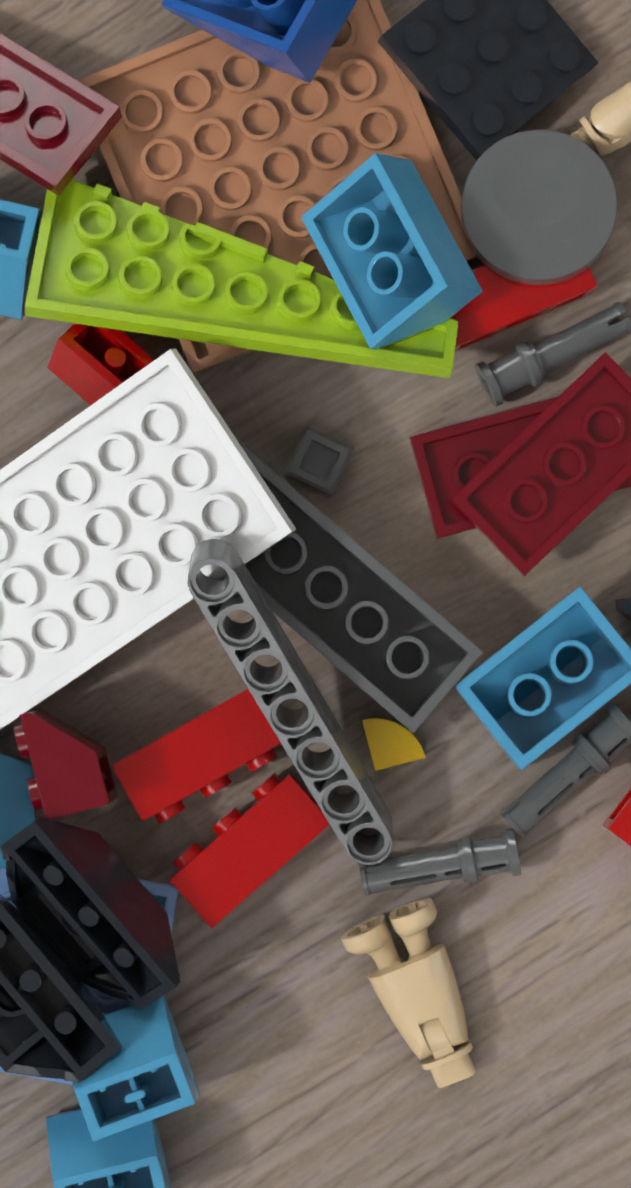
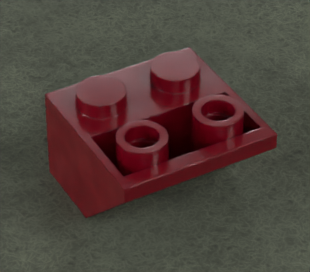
[14,709,118,819]

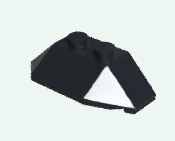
[1,817,180,1010]
[0,894,122,1083]

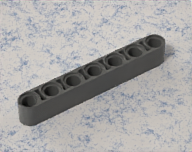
[187,539,393,865]

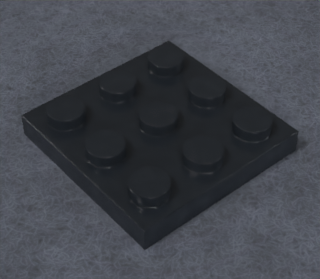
[377,0,598,161]

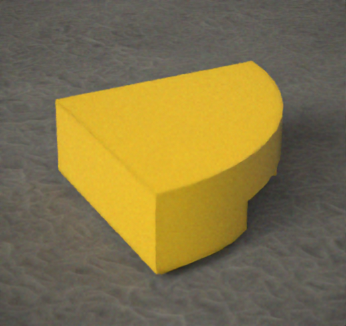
[362,718,426,771]

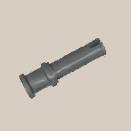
[475,302,631,407]
[500,704,631,838]
[359,828,522,896]

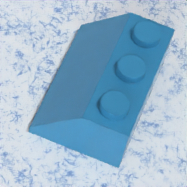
[301,153,483,350]
[454,587,631,771]

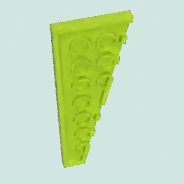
[25,179,458,379]

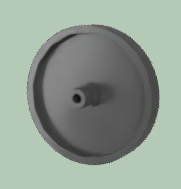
[462,130,617,285]

